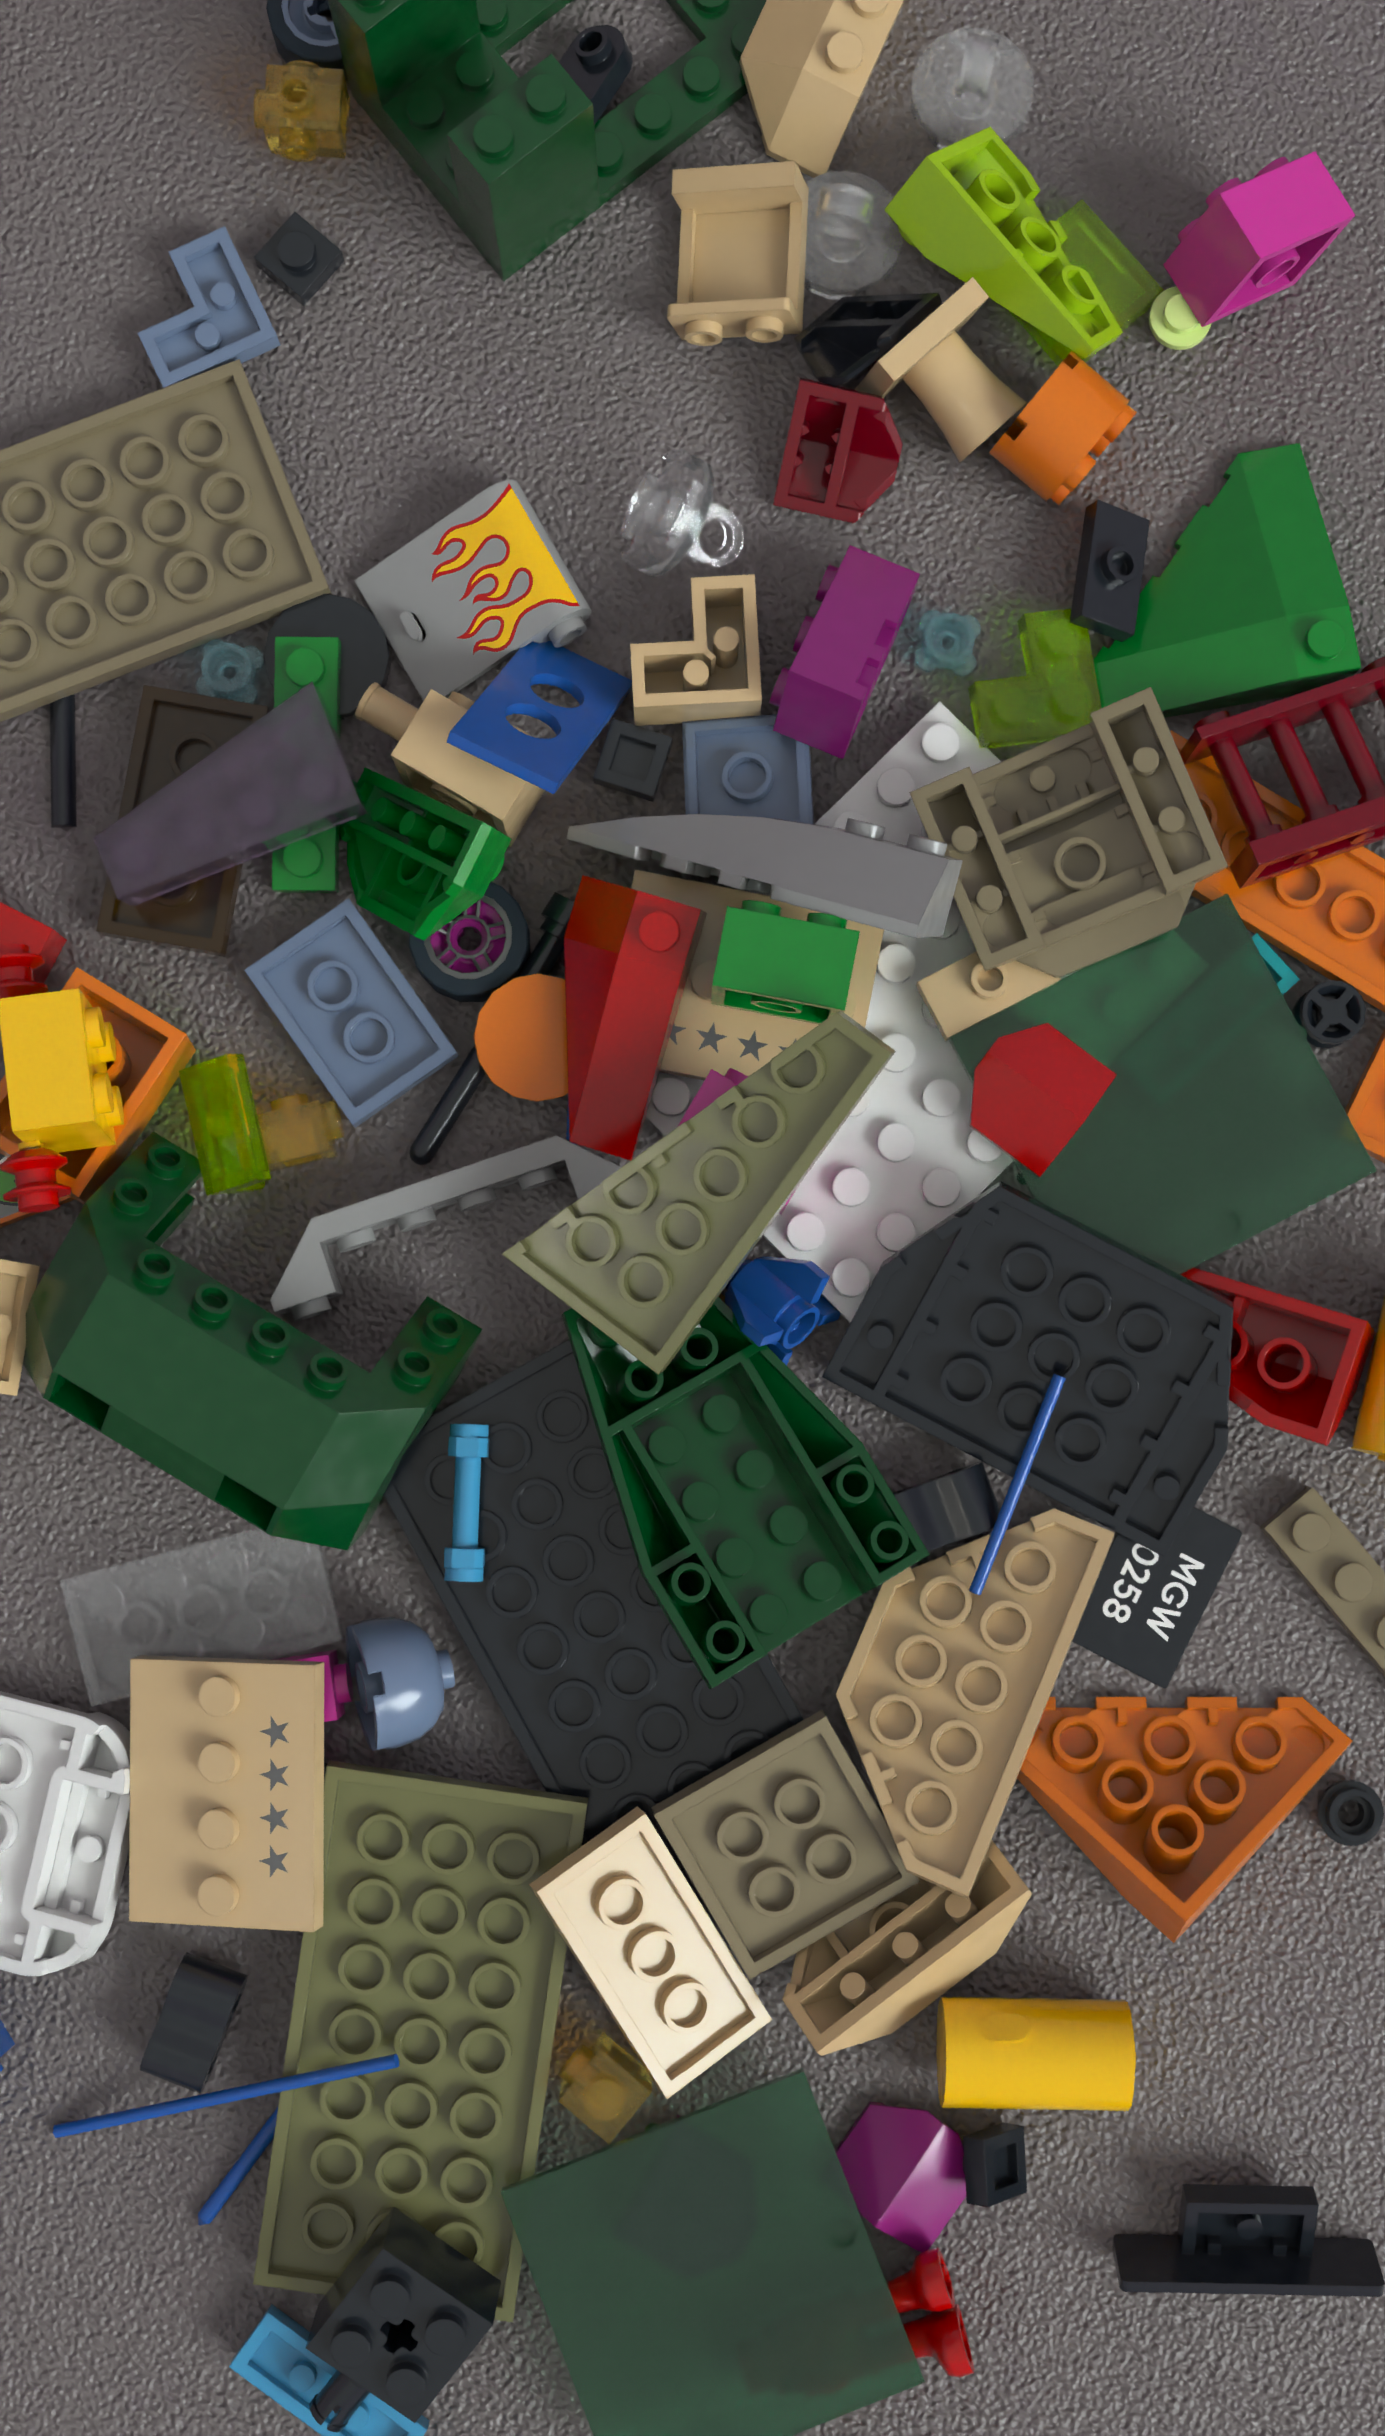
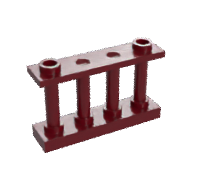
[1179,656,1385,889]

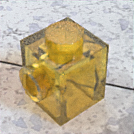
[558,2032,652,2144]

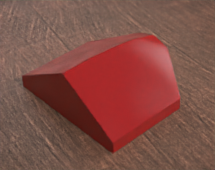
[969,1023,1117,1178]

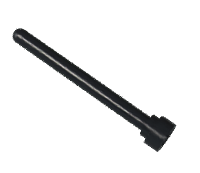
[409,892,574,1165]

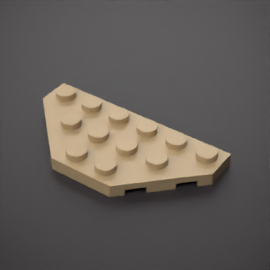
[836,1508,1115,1899]

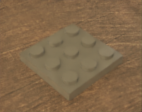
[652,1710,920,1980]

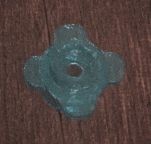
[914,610,981,677]
[196,639,264,704]

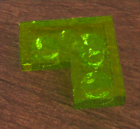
[968,608,1101,748]

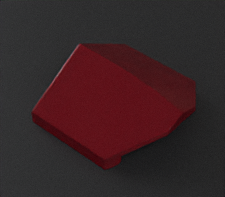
[773,378,903,524]

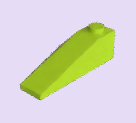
[884,126,1123,359]

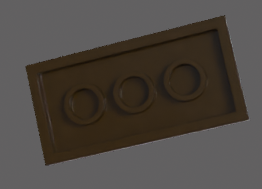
[96,685,271,957]

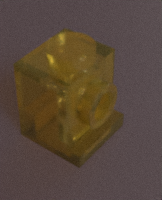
[240,1094,344,1173]

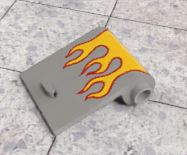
[354,479,592,701]

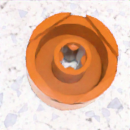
[989,351,1137,506]

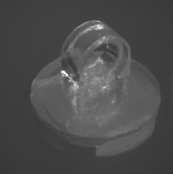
[910,28,1034,149]
[804,171,904,300]
[621,448,744,577]

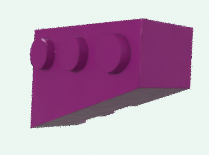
[769,545,920,759]

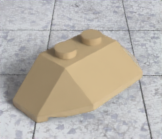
[739,0,905,182]
[782,1840,1032,2056]

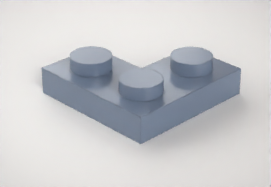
[138,226,280,388]

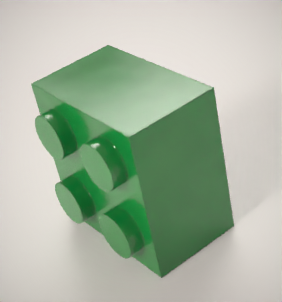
[711,900,860,1025]

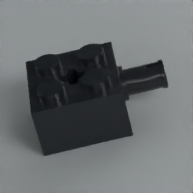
[305,2207,501,2433]

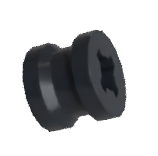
[1291,980,1366,1050]

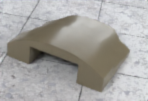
[909,687,1228,978]

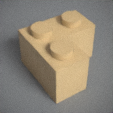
[630,574,762,726]

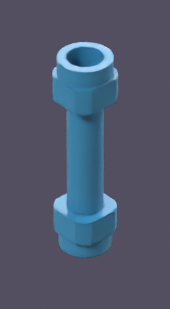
[444,1424,489,1582]

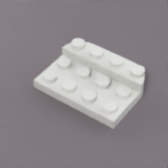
[0,1691,130,1976]

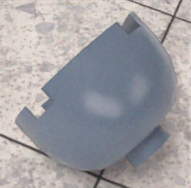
[346,1617,455,1751]

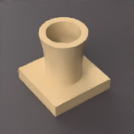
[855,277,1027,463]

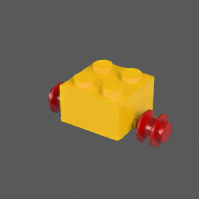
[0,943,124,1213]

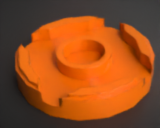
[473,974,568,1102]

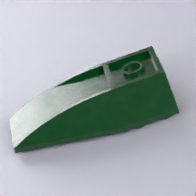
[562,1297,930,1690]

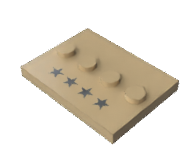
[631,870,884,1081]
[129,1655,324,1932]

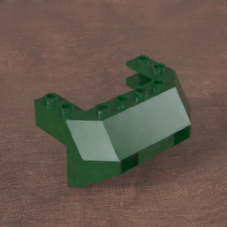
[23,1131,482,1550]

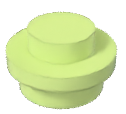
[1149,286,1211,350]

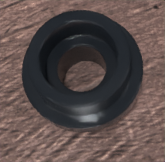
[1317,1780,1384,1846]

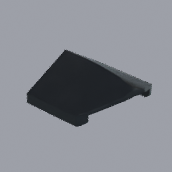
[794,293,942,387]

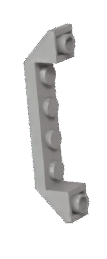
[270,1135,621,1321]

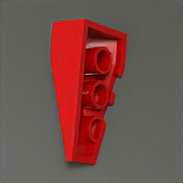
[564,875,707,1161]
[1128,1247,1376,1446]

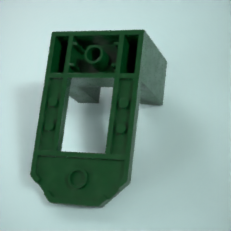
[328,0,766,281]

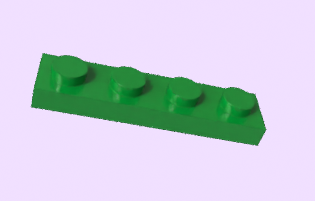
[272,637,341,893]

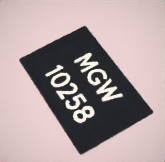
[1072,1507,1242,1688]

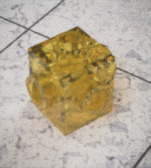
[254,60,350,162]

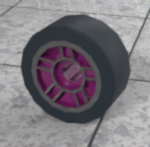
[409,882,530,1002]

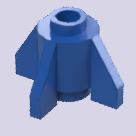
[724,1256,841,1366]

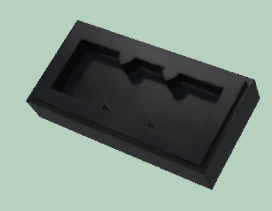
[1070,500,1150,642]

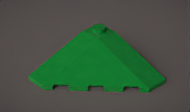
[1088,443,1361,718]

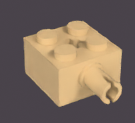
[355,682,545,847]

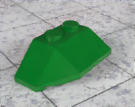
[339,767,511,941]

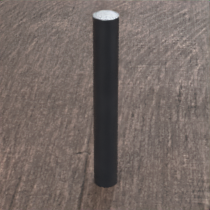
[50,694,77,828]

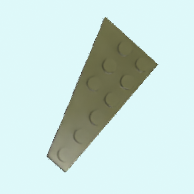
[502,1011,896,1375]

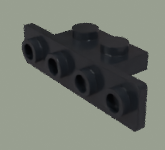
[1112,2184,1385,2297]

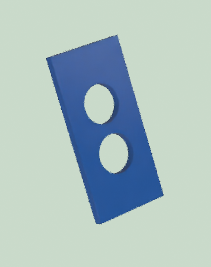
[447,641,632,794]

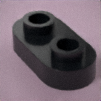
[559,25,633,125]

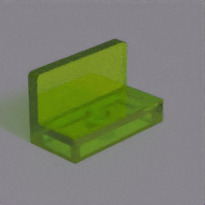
[179,1054,271,1196]

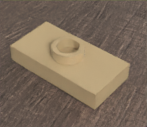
[916,951,1061,1042]

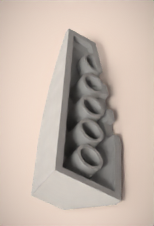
[566,814,963,938]

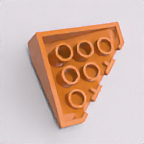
[1017,1697,1353,1943]

